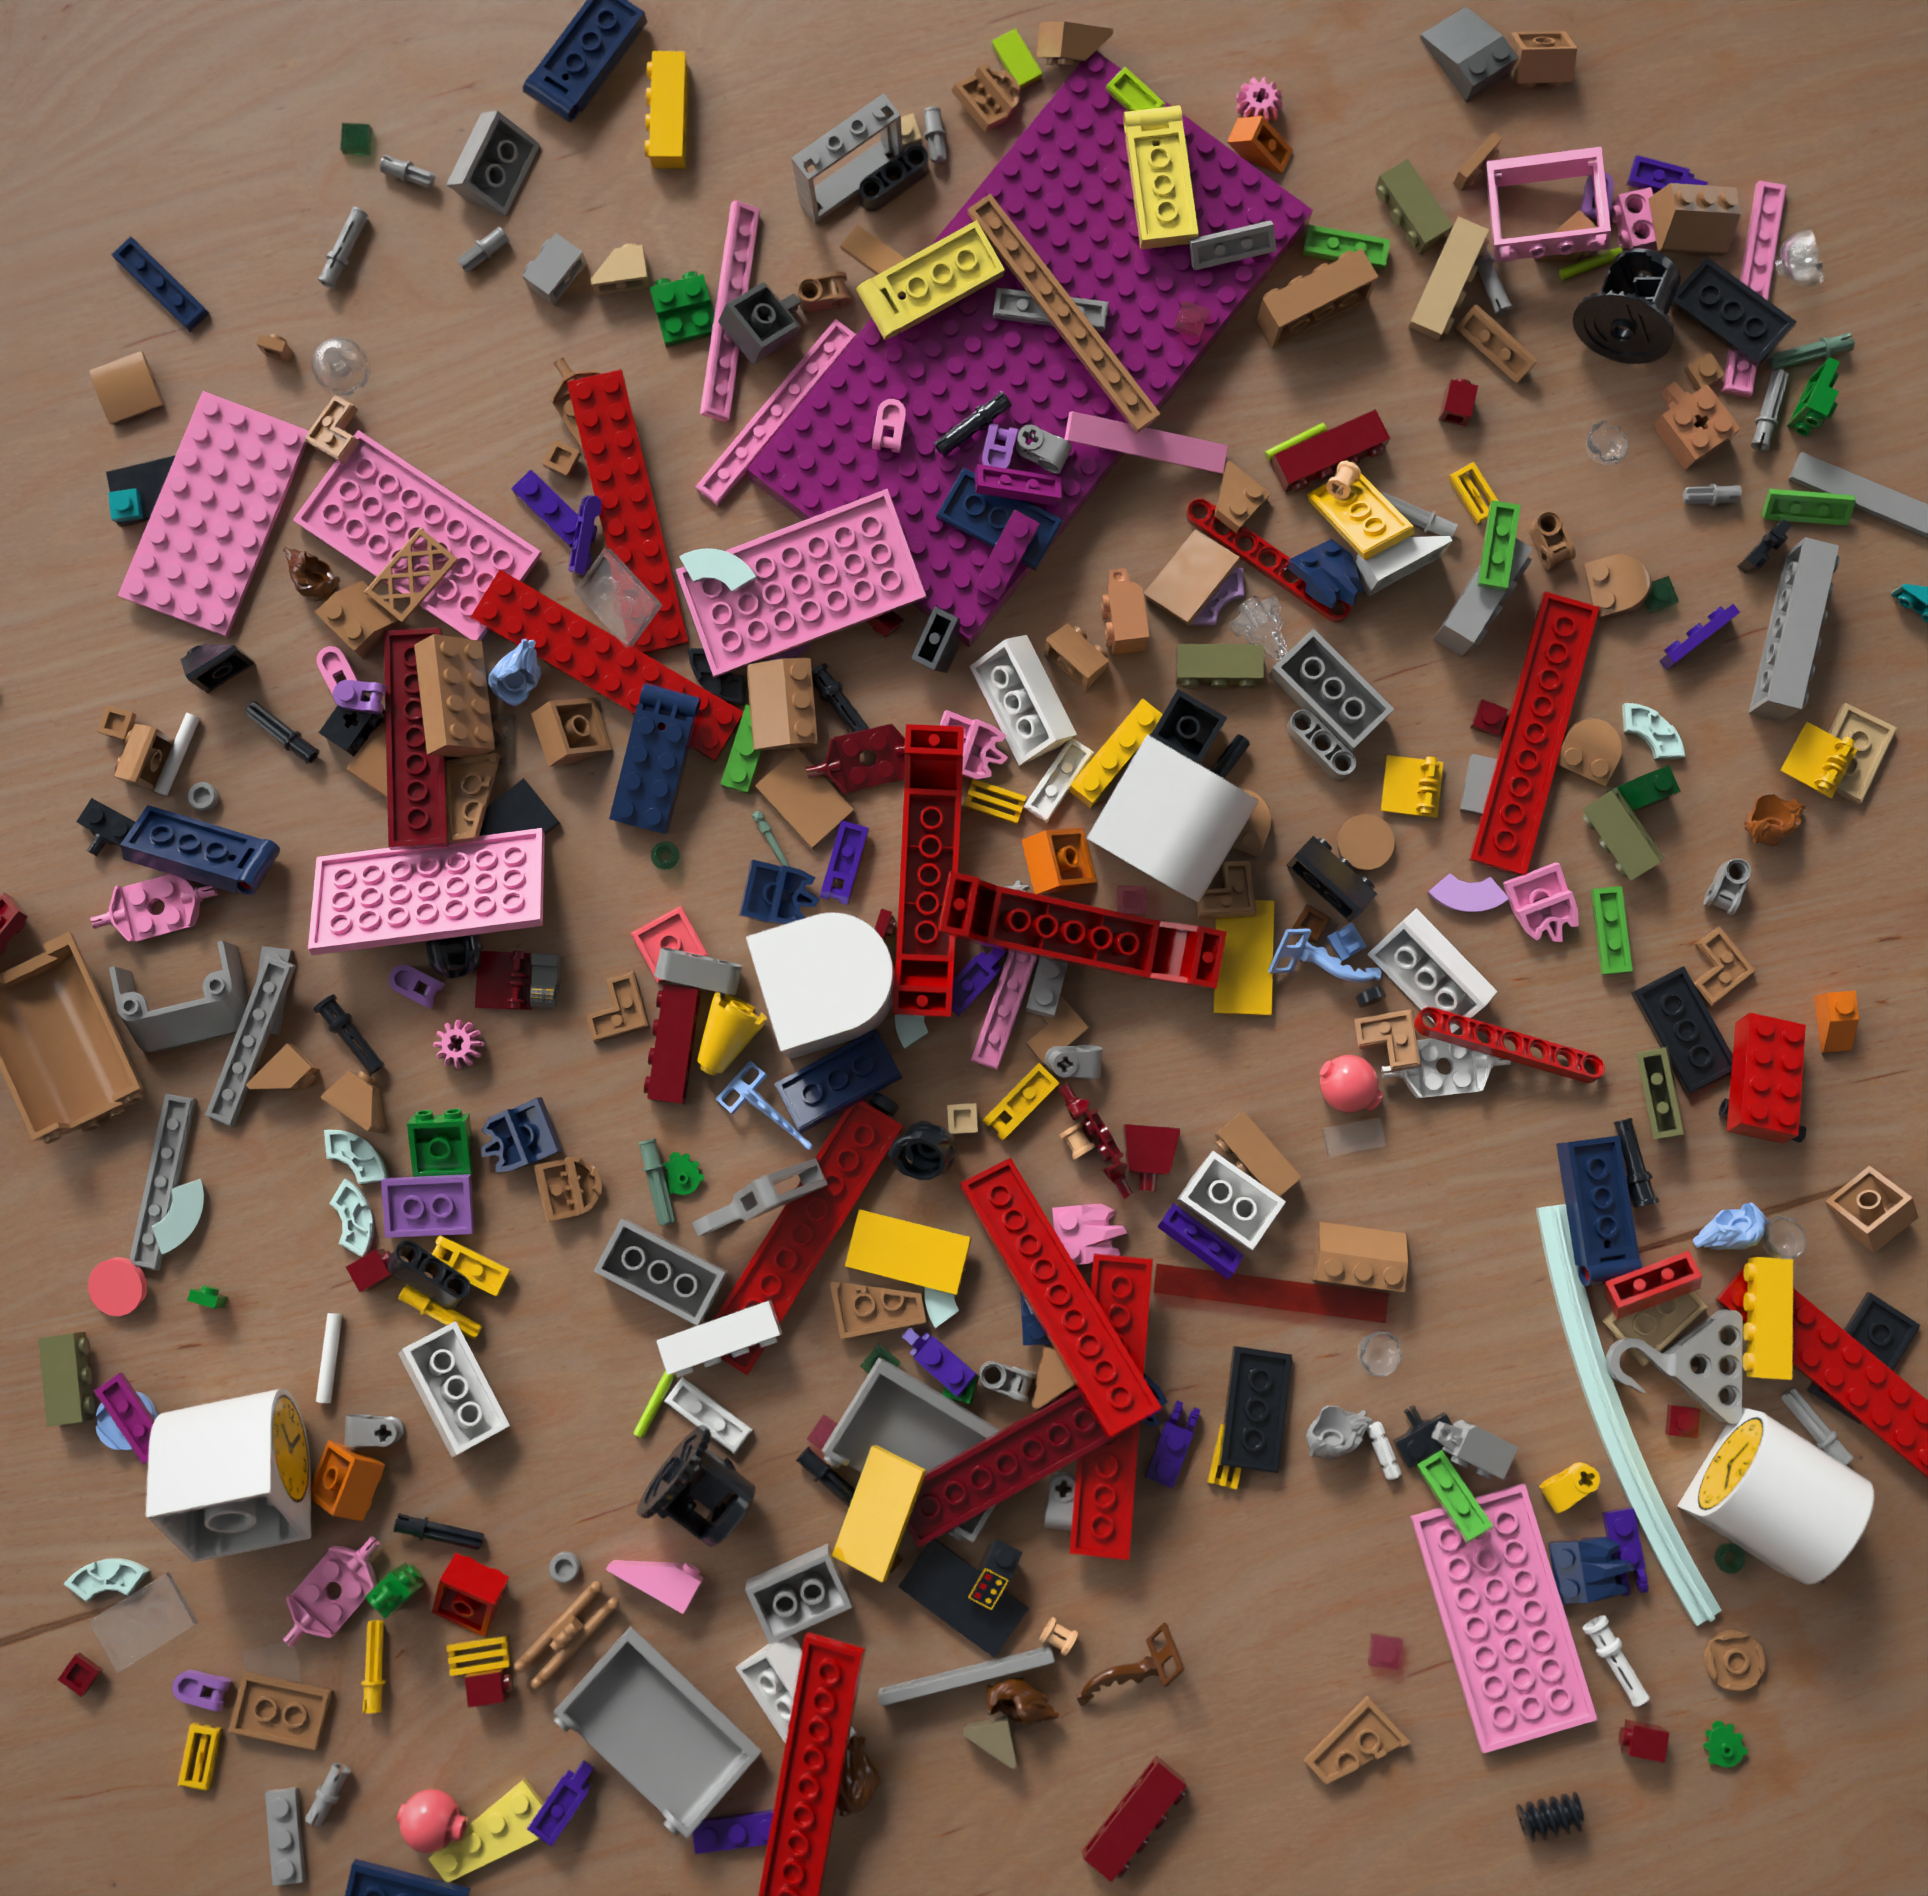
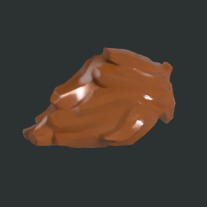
[1744,794,1806,846]

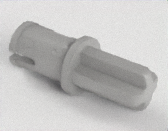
[923,106,946,164]
[379,155,436,188]
[457,226,510,272]
[1682,484,1742,506]

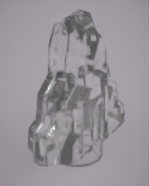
[1228,595,1288,662]

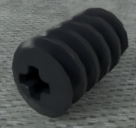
[1516,1791,1584,1843]

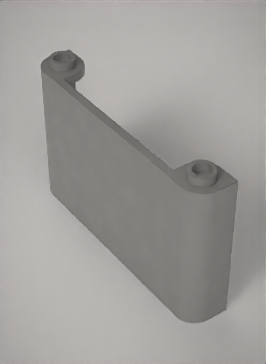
[822,1357,1001,1542]
[554,1626,762,1838]

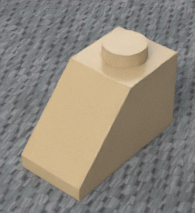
[591,244,651,295]

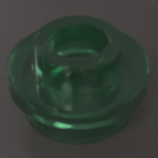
[651,841,680,870]
[1714,1543,1745,1574]

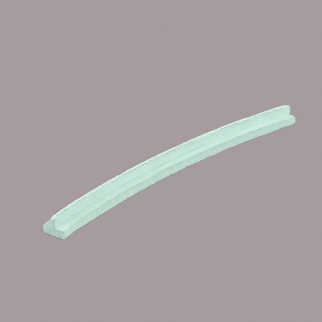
[1536,1204,1722,1626]

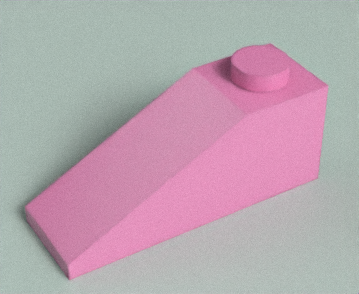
[606,1560,704,1614]

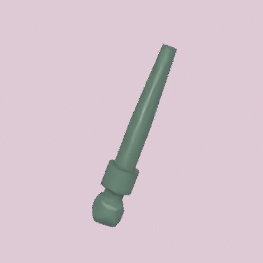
[752,811,790,867]

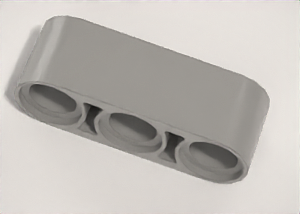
[1287,709,1356,780]
[654,947,743,995]

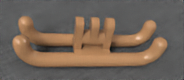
[514,1581,619,1690]

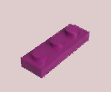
[975,464,1062,506]
[974,510,1041,601]
[94,1373,155,1464]

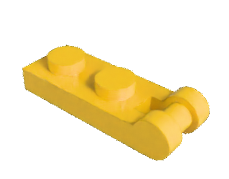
[982,1063,1059,1141]
[431,1235,511,1296]

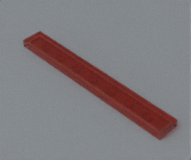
[1153,1263,1389,1323]

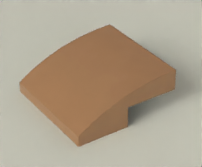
[89,351,164,424]
[346,722,387,799]

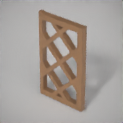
[364,527,458,623]

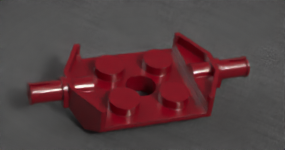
[806,723,905,794]
[1057,1082,1134,1199]

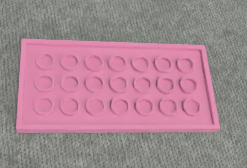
[118,391,309,638]
[293,430,543,641]
[676,489,927,677]
[308,828,545,955]
[1410,1483,1598,1753]

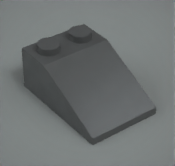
[1420,7,1519,102]

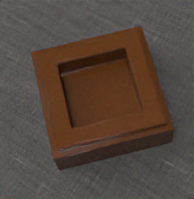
[1292,904,1332,944]

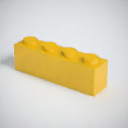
[645,51,689,169]
[1069,698,1163,809]
[1743,1257,1793,1380]

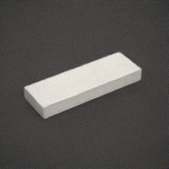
[1023,738,1094,823]
[665,1377,753,1454]

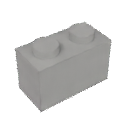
[522,233,587,306]

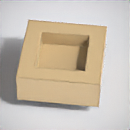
[901,113,922,149]
[947,1103,978,1134]

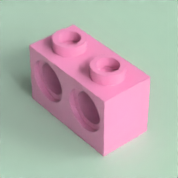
[1610,187,1658,251]

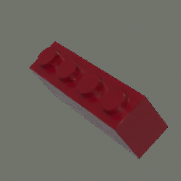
[1271,409,1390,493]
[644,984,701,1105]
[1082,1755,1187,1883]

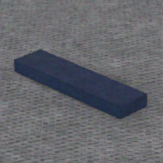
[111,236,210,332]

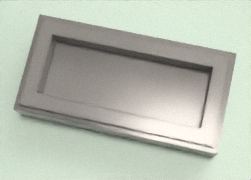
[1459,754,1497,815]

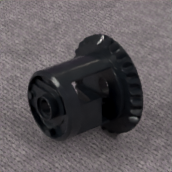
[1573,248,1681,364]
[637,1425,756,1547]

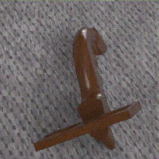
[1076,1623,1185,1706]

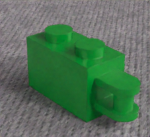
[365,1563,425,1619]

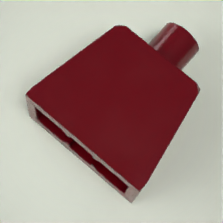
[1123,1124,1180,1191]

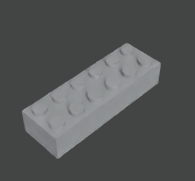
[1749,537,1840,722]

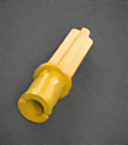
[398,1284,482,1339]
[361,1620,386,1713]

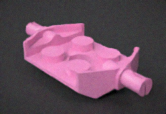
[91,874,218,943]
[283,1536,380,1647]

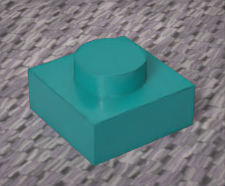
[108,488,143,523]

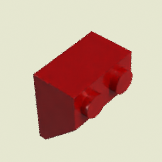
[432,1553,509,1637]

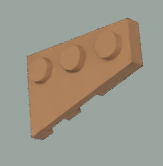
[446,753,500,845]
[829,1281,927,1339]
[1304,1696,1411,1784]

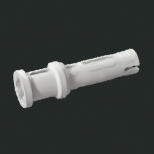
[1583,1615,1650,1707]

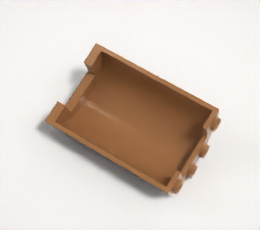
[0,932,144,1144]

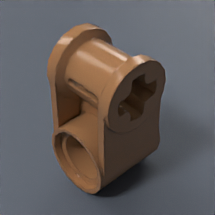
[798,271,852,312]
[1529,511,1576,569]

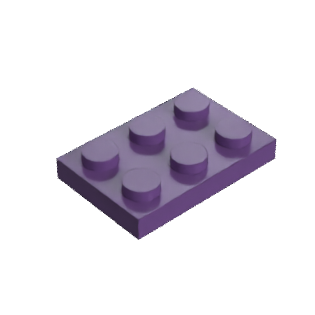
[381,1174,475,1238]

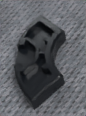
[688,648,745,706]

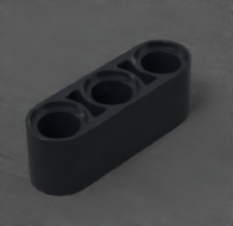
[859,144,929,212]
[387,1241,471,1310]

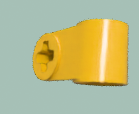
[1539,1462,1600,1513]

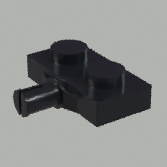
[1737,519,1792,574]
[76,798,135,857]
[1393,1406,1452,1468]

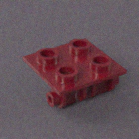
[475,950,533,1010]

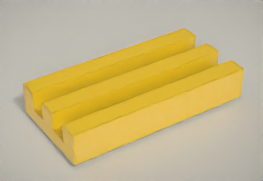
[1448,462,1498,525]
[964,779,1027,824]
[1207,1423,1242,1490]
[446,1635,511,1676]
[178,1723,222,1791]

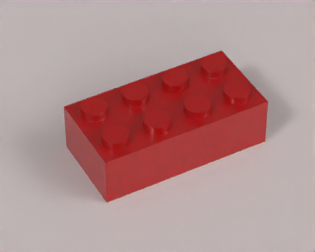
[1726,1012,1806,1144]

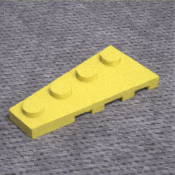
[429,1778,544,1882]

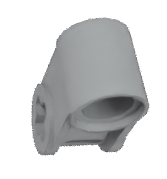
[1016,425,1073,474]
[1703,858,1751,916]
[1045,1045,1103,1079]
[979,1360,1037,1403]
[344,1414,405,1447]
[1044,1471,1075,1531]

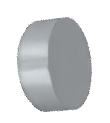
[188,782,219,812]
[549,1551,581,1583]

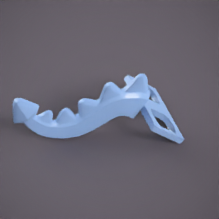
[1268,929,1382,983]
[716,1060,813,1150]

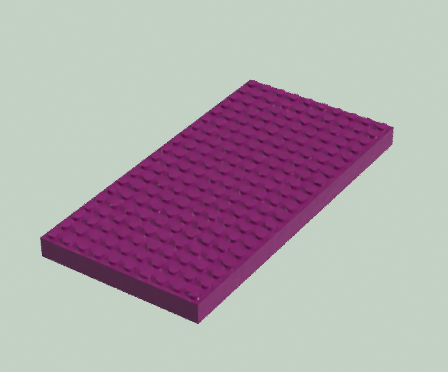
[747,51,1313,647]

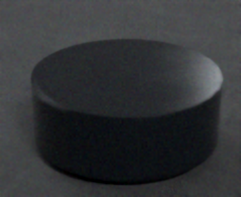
[1356,986,1386,1008]
[869,1092,899,1117]

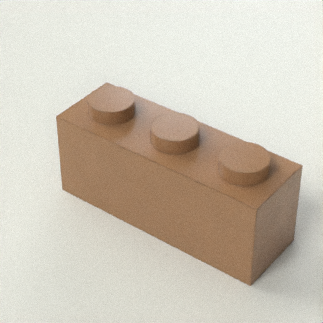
[1215,1111,1302,1197]

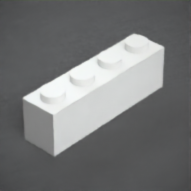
[656,1300,782,1377]

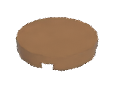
[1337,814,1395,871]
[1704,1629,1766,1692]

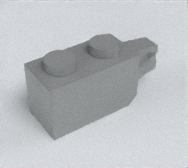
[1432,1419,1518,1480]

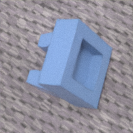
[1326,922,1367,962]

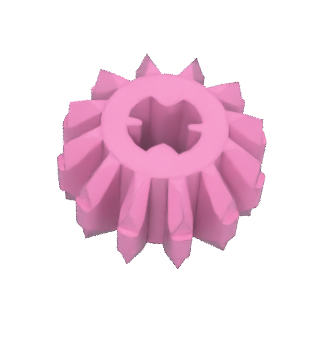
[1236,77,1283,122]
[433,1020,484,1069]

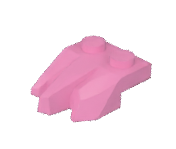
[940,710,1008,780]
[1503,862,1579,942]
[1052,1203,1128,1265]

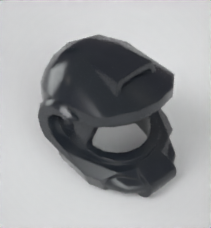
[426,934,483,979]
[888,1121,957,1181]

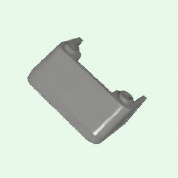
[109,940,249,1053]

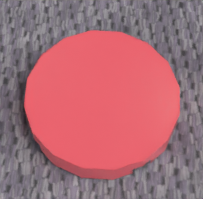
[88,1257,147,1316]

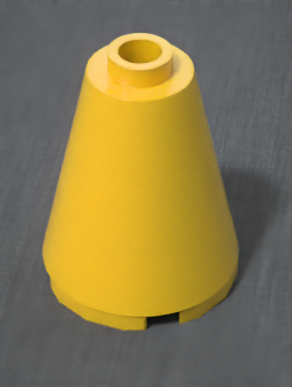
[697,992,767,1076]

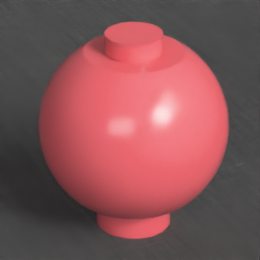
[1320,1055,1383,1113]
[397,1789,468,1853]

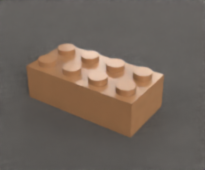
[1256,248,1378,348]
[414,634,495,758]

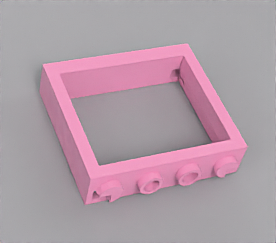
[1487,147,1611,262]

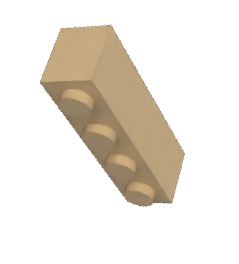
[1408,216,1490,340]

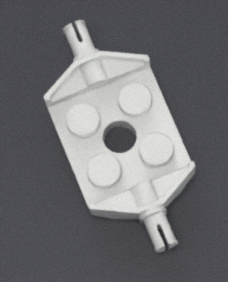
[1381,1035,1511,1098]

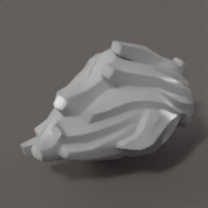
[1306,1406,1373,1460]

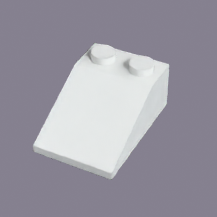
[1355,536,1453,596]

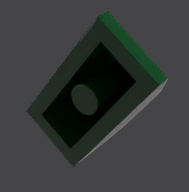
[1607,765,1681,812]

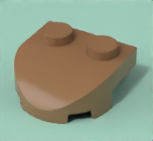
[951,65,1020,132]
[1584,554,1652,619]
[1557,718,1622,786]
[1232,789,1271,857]
[534,1157,602,1223]

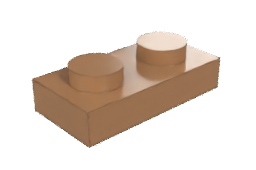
[1453,132,1502,190]

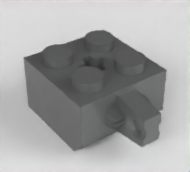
[718,282,801,365]

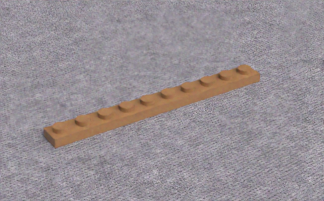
[967,194,1160,434]

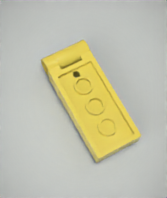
[1123,105,1198,250]
[856,220,1005,340]

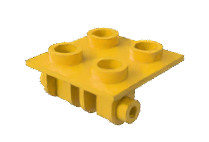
[1780,722,1858,798]
[1380,755,1443,818]

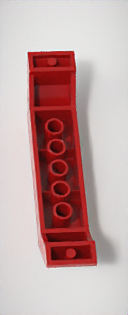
[892,724,964,1017]
[938,872,1227,989]

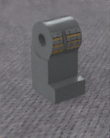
[530,953,563,1009]

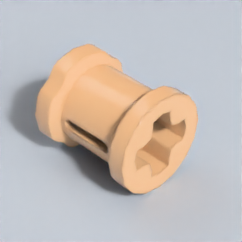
[1326,461,1361,499]
[1059,1122,1096,1159]
[1039,1616,1078,1656]

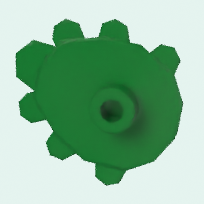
[664,1152,704,1195]
[1703,1720,1748,1767]

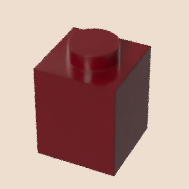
[1438,379,1478,427]
[346,1249,394,1292]
[464,1667,513,1708]
[1618,1719,1670,1763]

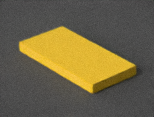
[1307,473,1415,560]
[1213,900,1274,1016]
[845,1209,972,1295]
[832,1445,927,1582]

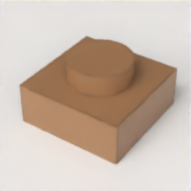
[256,334,294,362]
[1684,352,1725,391]
[542,440,581,479]
[97,705,137,741]

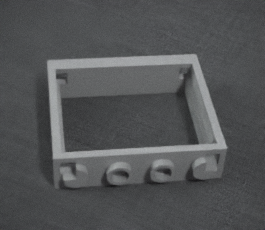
[791,93,903,224]

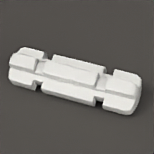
[1366,1422,1402,1480]

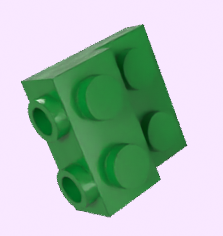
[650,271,715,347]
[1787,357,1840,436]
[407,1108,473,1177]

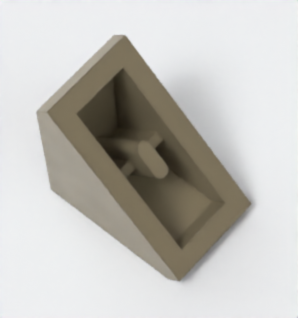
[963,1715,1016,1769]

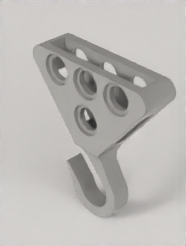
[691,1158,828,1237]
[1606,1309,1743,1424]

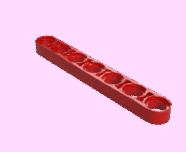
[1186,498,1351,622]
[1414,1007,1605,1083]

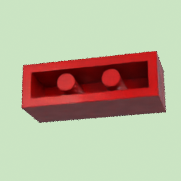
[1604,1251,1703,1320]

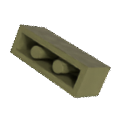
[1375,159,1453,254]
[1176,644,1264,689]
[1582,787,1665,880]
[1636,1046,1686,1139]
[38,1332,96,1427]

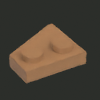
[1214,460,1271,533]

